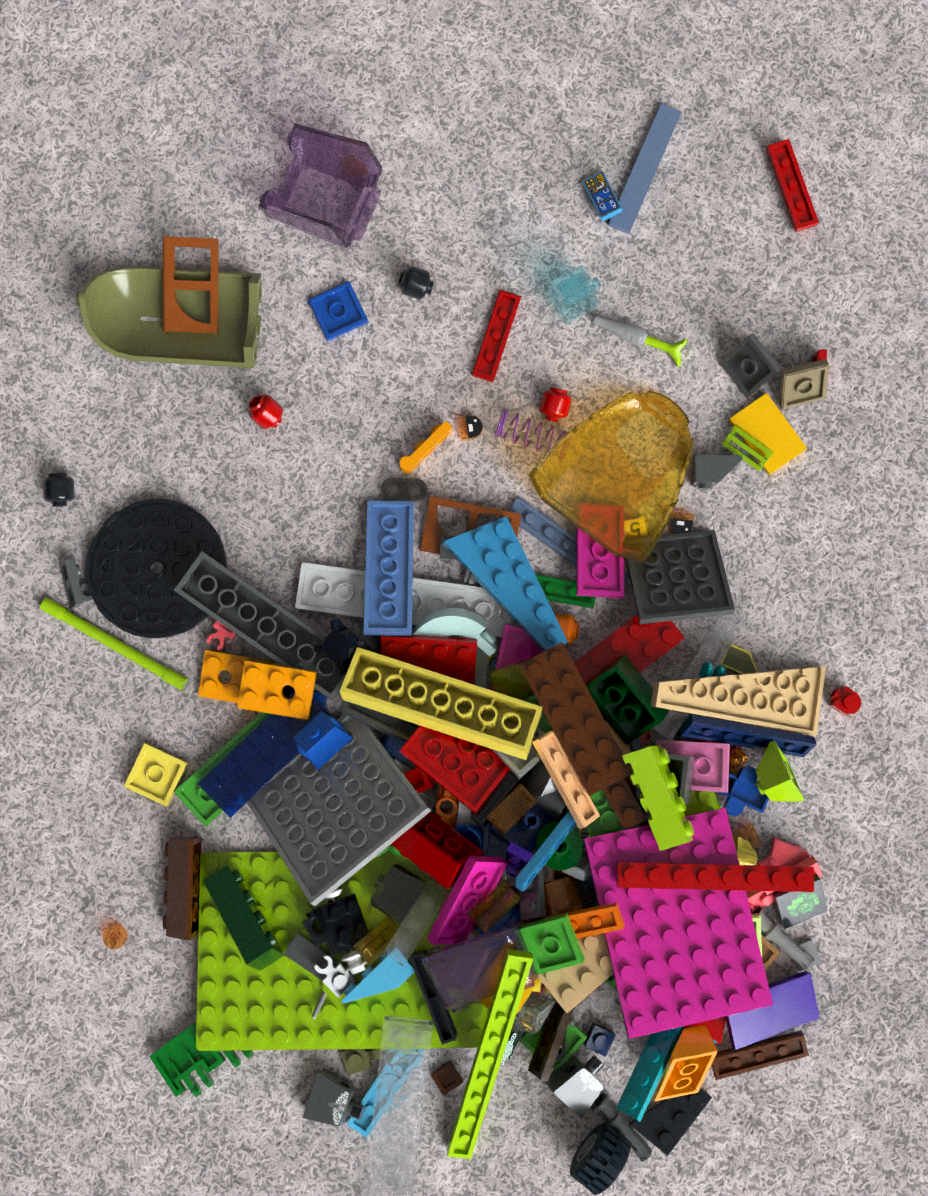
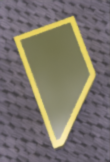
[719,643,758,674]

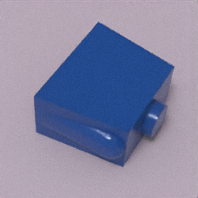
[293,711,353,770]

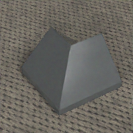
[522,760,567,822]

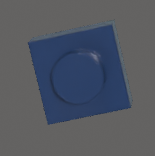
[583,1022,616,1057]

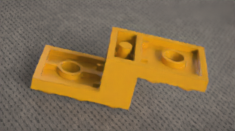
[198,649,317,720]

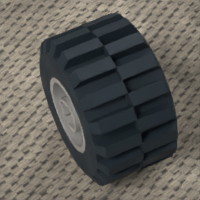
[569,1123,631,1195]

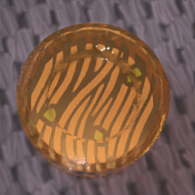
[103,924,128,949]

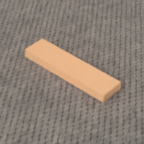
[532,730,600,829]

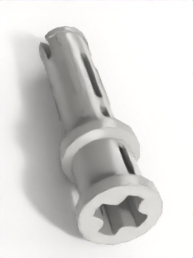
[754,907,815,971]

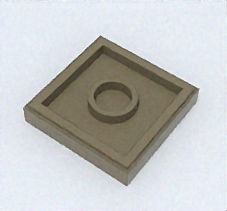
[779,359,829,410]

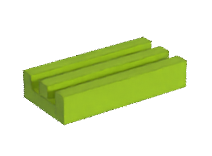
[722,425,774,471]

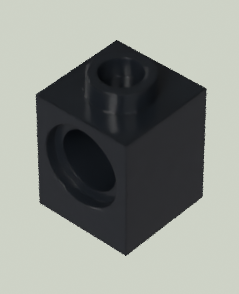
[302,907,326,948]

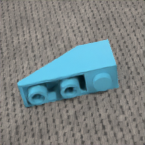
[341,947,415,1003]

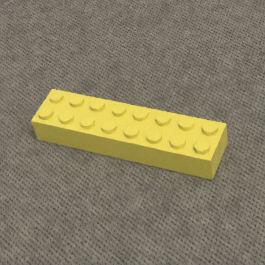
[340,647,542,760]

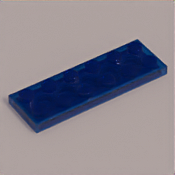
[197,691,335,818]

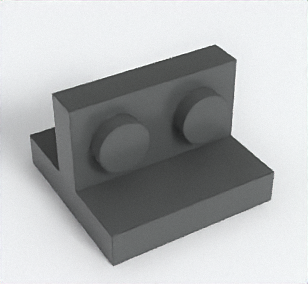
[719,333,782,398]

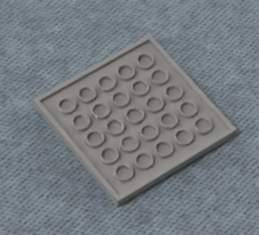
[243,714,431,906]

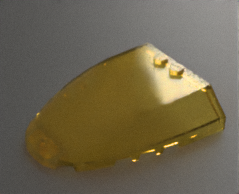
[529,391,694,562]

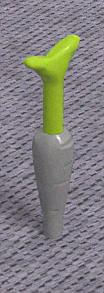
[593,315,687,367]

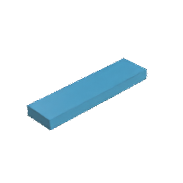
[515,811,576,892]

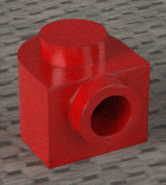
[829,686,861,714]

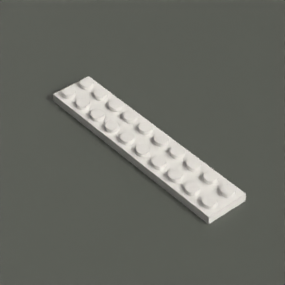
[295,562,522,638]

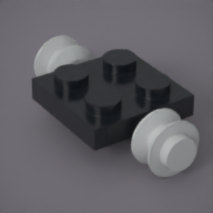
[315,889,371,975]

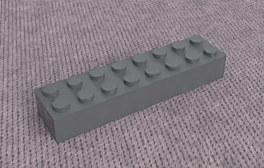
[174,551,347,700]

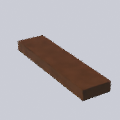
[711,1030,809,1080]

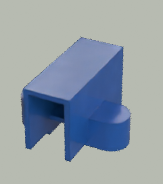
[717,766,769,816]

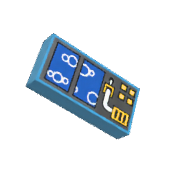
[582,171,623,222]

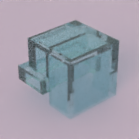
[548,265,601,324]

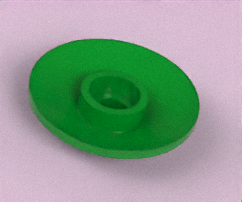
[536,822,583,870]

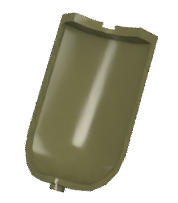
[76,266,262,368]

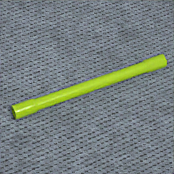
[40,597,188,690]

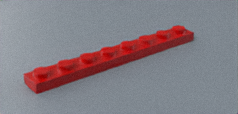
[616,862,814,892]

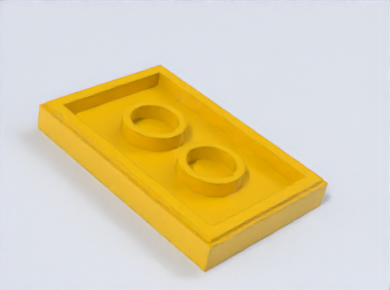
[728,393,807,476]

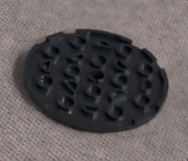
[86,499,227,639]

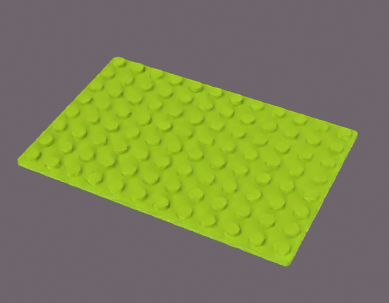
[196,850,487,1051]

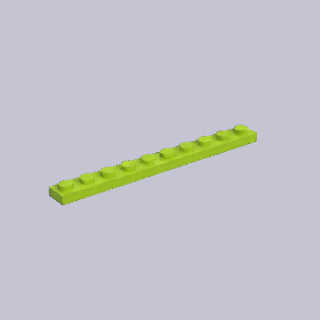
[447,949,533,1159]

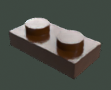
[603,778,647,830]

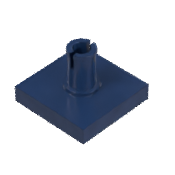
[488,789,554,853]

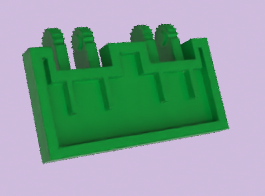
[149,1022,253,1097]

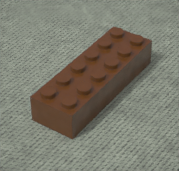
[519,642,632,796]

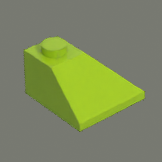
[756,740,805,802]

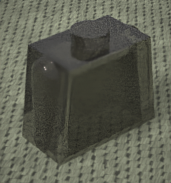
[370,864,427,925]

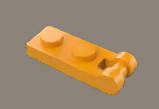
[399,421,452,474]

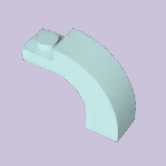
[412,608,497,657]

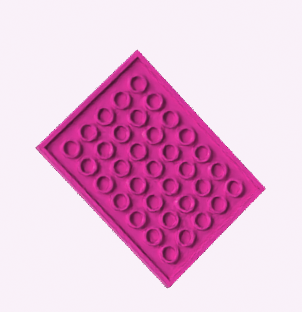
[583,808,773,1039]

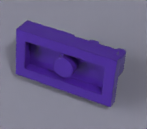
[506,841,533,879]

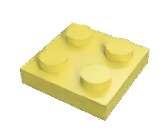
[124,743,189,807]

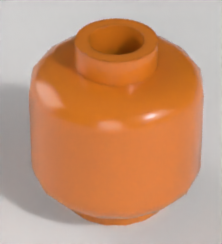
[555,613,579,645]

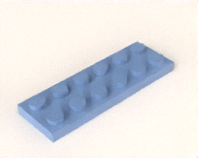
[364,501,414,636]

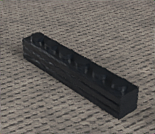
[470,767,534,829]
[410,948,458,1045]

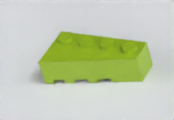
[622,745,694,851]

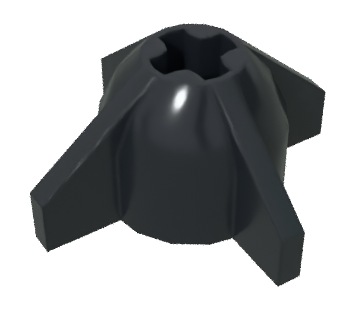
[313,618,364,675]

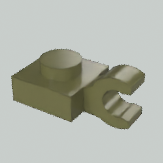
[340,1049,385,1076]

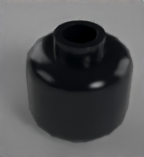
[398,266,434,300]
[42,473,75,507]

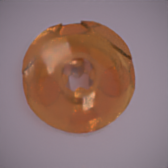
[544,876,583,917]

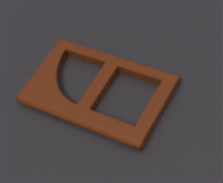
[163,236,219,333]
[419,496,522,555]

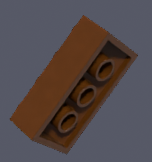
[163,836,202,940]

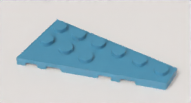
[443,516,568,652]

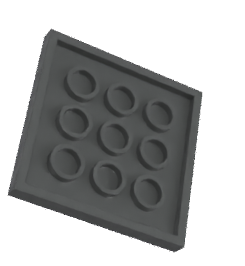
[624,530,735,624]

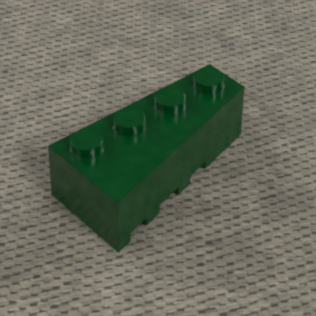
[203,865,285,971]

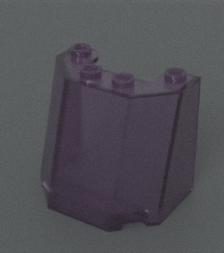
[258,123,382,249]

